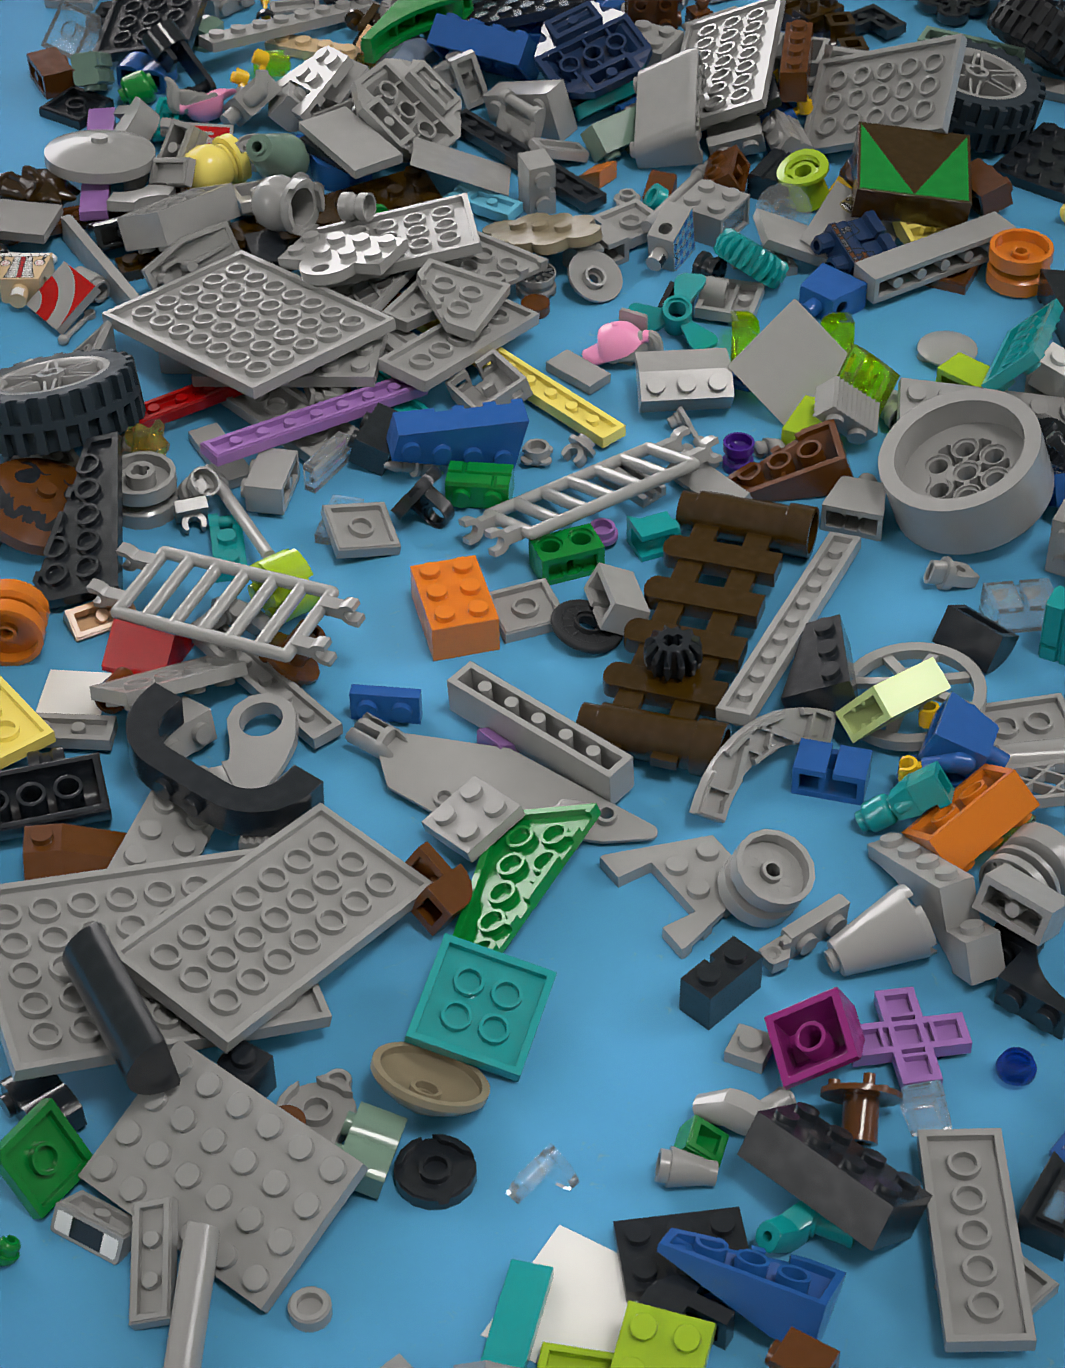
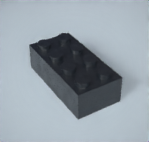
[737,1102,932,1251]

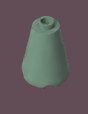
[246,133,310,179]

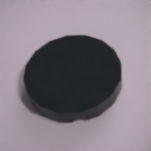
[394,1134,477,1210]

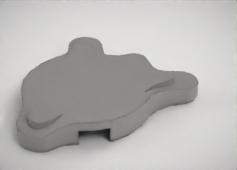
[276,1068,357,1144]

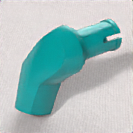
[755,1201,855,1254]

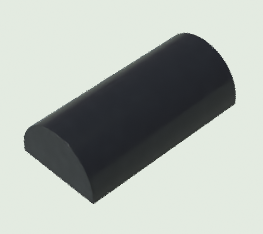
[0,752,112,842]
[62,921,181,1095]

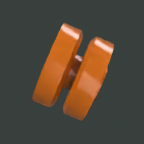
[985,228,1054,298]
[0,579,50,666]

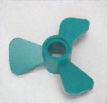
[628,273,718,349]

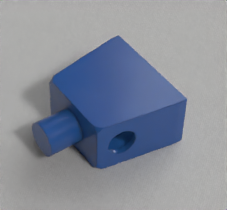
[799,263,868,324]

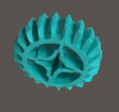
[713,228,789,289]

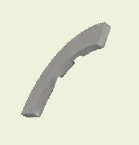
[689,707,837,823]

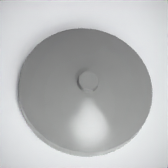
[44,129,156,184]

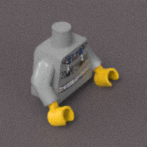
[220,49,282,127]

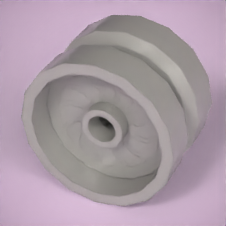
[122,451,180,530]
[718,829,816,928]

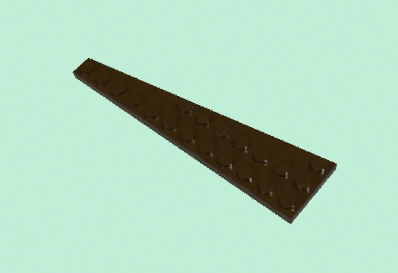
[114,165,442,282]

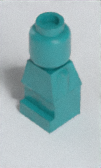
[855,761,955,832]

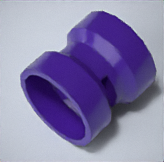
[722,432,755,475]

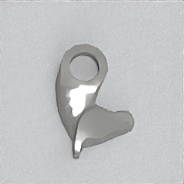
[199,692,299,836]

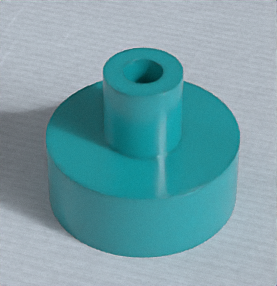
[643,183,669,210]

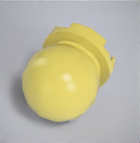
[185,133,252,189]

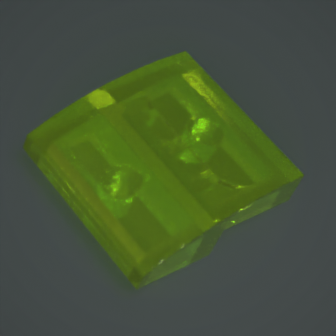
[837,344,900,417]

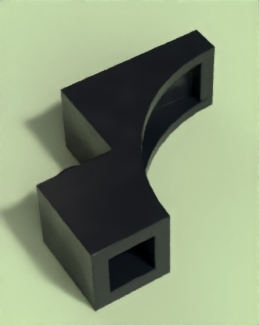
[993,922,1065,1041]

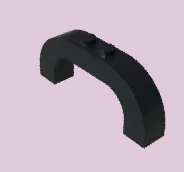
[126,682,324,837]

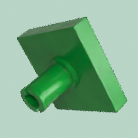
[0,1098,93,1219]

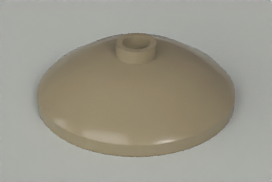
[370,1041,490,1117]

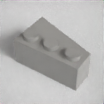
[483,79,578,141]

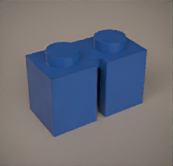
[791,738,873,806]

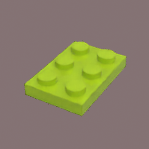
[610,1300,716,1368]

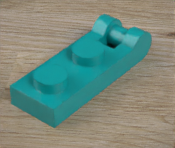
[208,513,247,583]

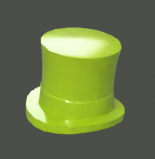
[777,148,829,212]

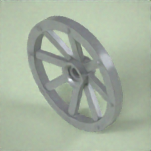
[853,642,987,751]

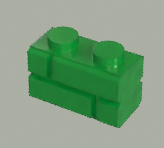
[445,460,514,509]

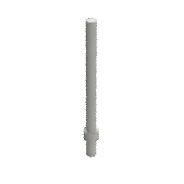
[641,160,708,232]
[205,464,275,558]

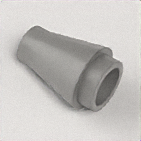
[655,1146,718,1188]

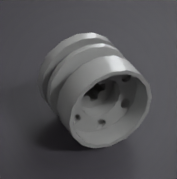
[978,822,1065,896]

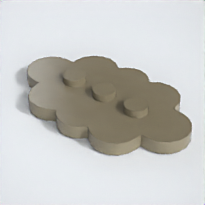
[482,213,603,255]

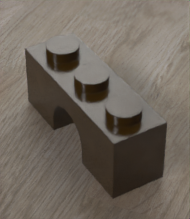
[823,11,869,51]

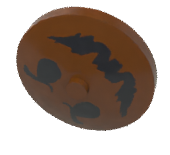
[0,458,77,556]

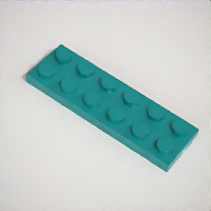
[981,298,1063,392]

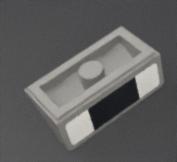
[50,1190,132,1265]

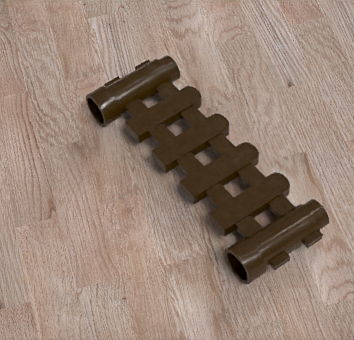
[576,490,819,777]

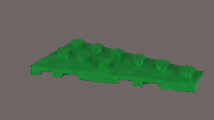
[453,803,601,953]

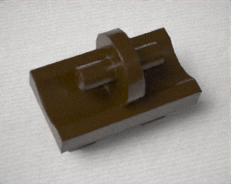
[345,2,381,46]

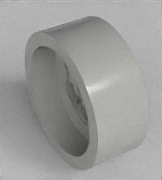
[878,388,1054,555]

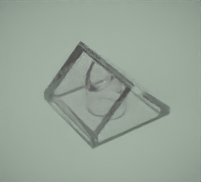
[41,0,102,59]

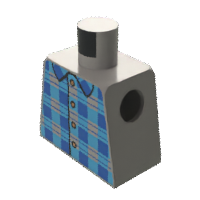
[646,201,695,272]

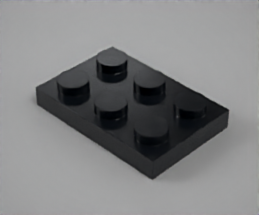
[613,1207,749,1302]

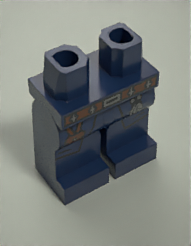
[810,210,898,276]

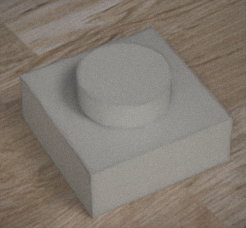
[724,1023,773,1074]

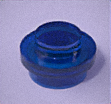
[995,1047,1037,1086]

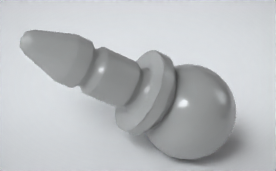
[384,460,440,477]

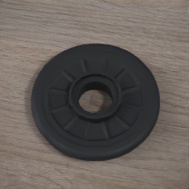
[551,599,623,654]

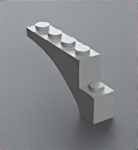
[867,832,1005,986]

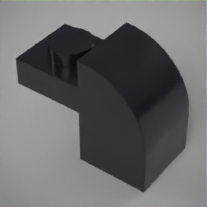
[637,1275,735,1350]

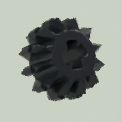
[644,625,703,682]

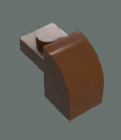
[405,841,473,936]

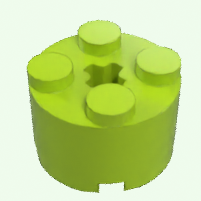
[247,548,320,623]

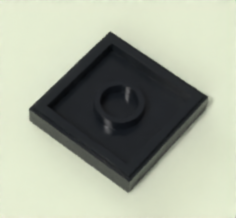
[39,85,114,130]

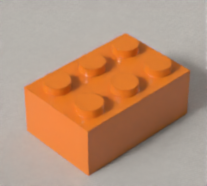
[410,555,500,661]

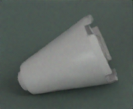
[823,884,937,976]

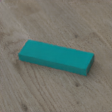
[480,1259,554,1368]

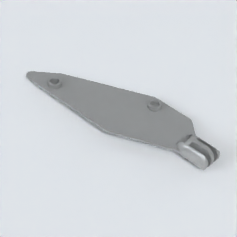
[345,712,658,844]

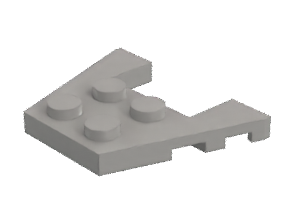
[269,45,354,121]
[600,835,732,960]

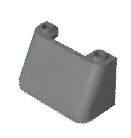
[630,48,706,169]

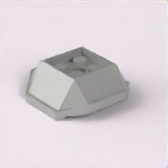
[350,58,462,163]

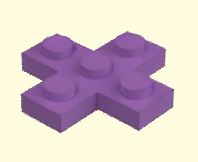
[852,987,972,1094]

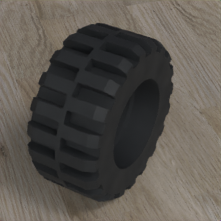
[987,0,1065,77]

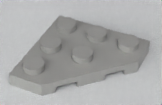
[416,258,511,341]

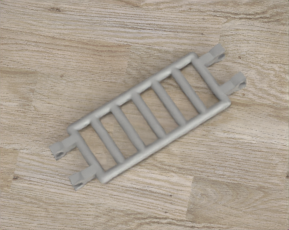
[458,425,722,557]
[86,542,366,667]

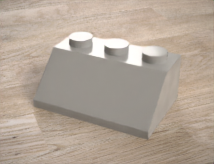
[635,348,734,413]

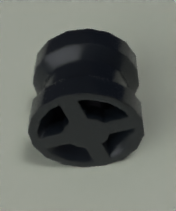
[692,251,727,278]

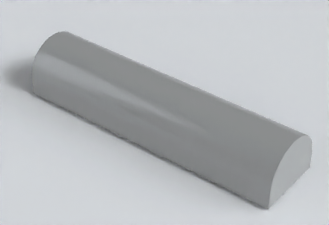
[163,1221,220,1368]

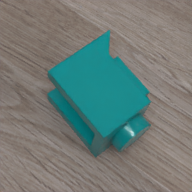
[626,511,681,563]

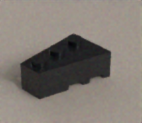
[781,614,858,712]

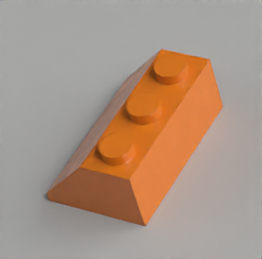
[901,763,1040,872]

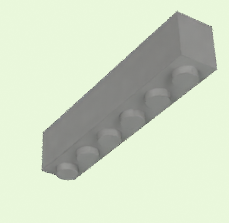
[853,211,1016,304]
[447,661,634,804]

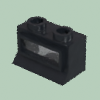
[1017,1151,1065,1262]

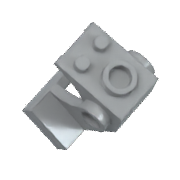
[432,49,488,110]

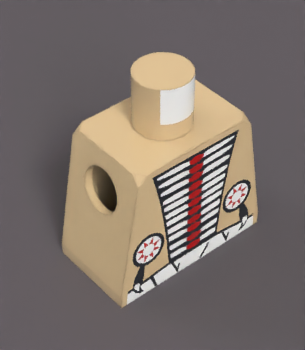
[0,253,55,308]

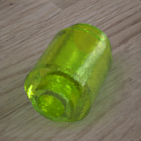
[253,50,291,77]

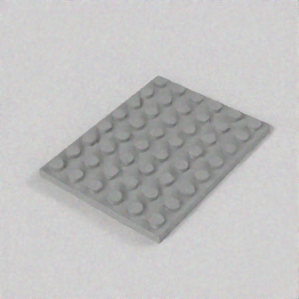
[102,250,396,399]
[0,848,332,1082]

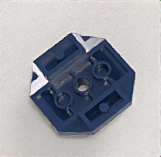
[534,0,653,104]

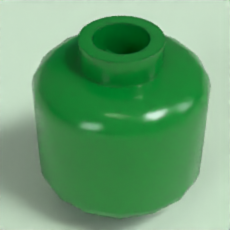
[118,70,158,104]

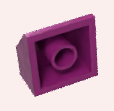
[764,986,865,1090]

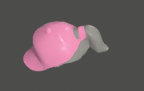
[164,76,237,123]
[582,321,664,366]

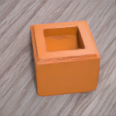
[578,160,617,189]

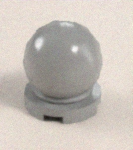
[251,174,325,236]

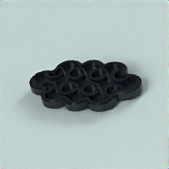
[918,0,990,26]

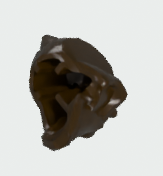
[0,165,80,207]

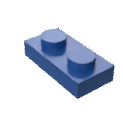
[349,684,423,724]

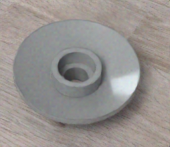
[568,250,623,303]

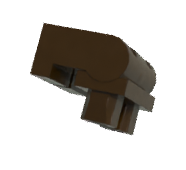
[781,0,844,34]

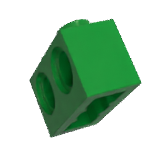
[529,523,605,585]

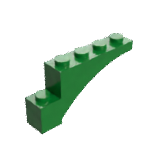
[360,0,473,64]

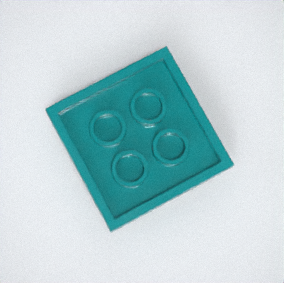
[404,933,557,1082]

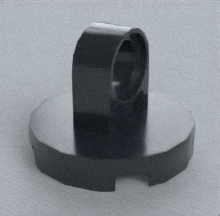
[391,465,455,529]

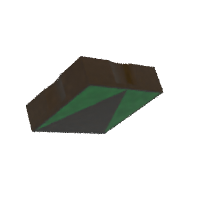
[851,122,972,229]

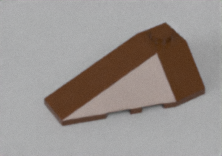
[727,419,854,502]

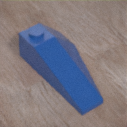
[657,1227,847,1341]

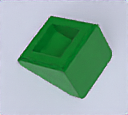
[674,1114,729,1168]

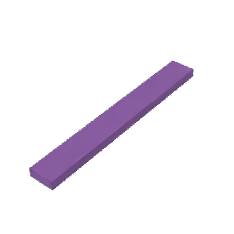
[79,107,116,221]
[200,378,428,467]

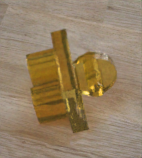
[124,419,170,455]

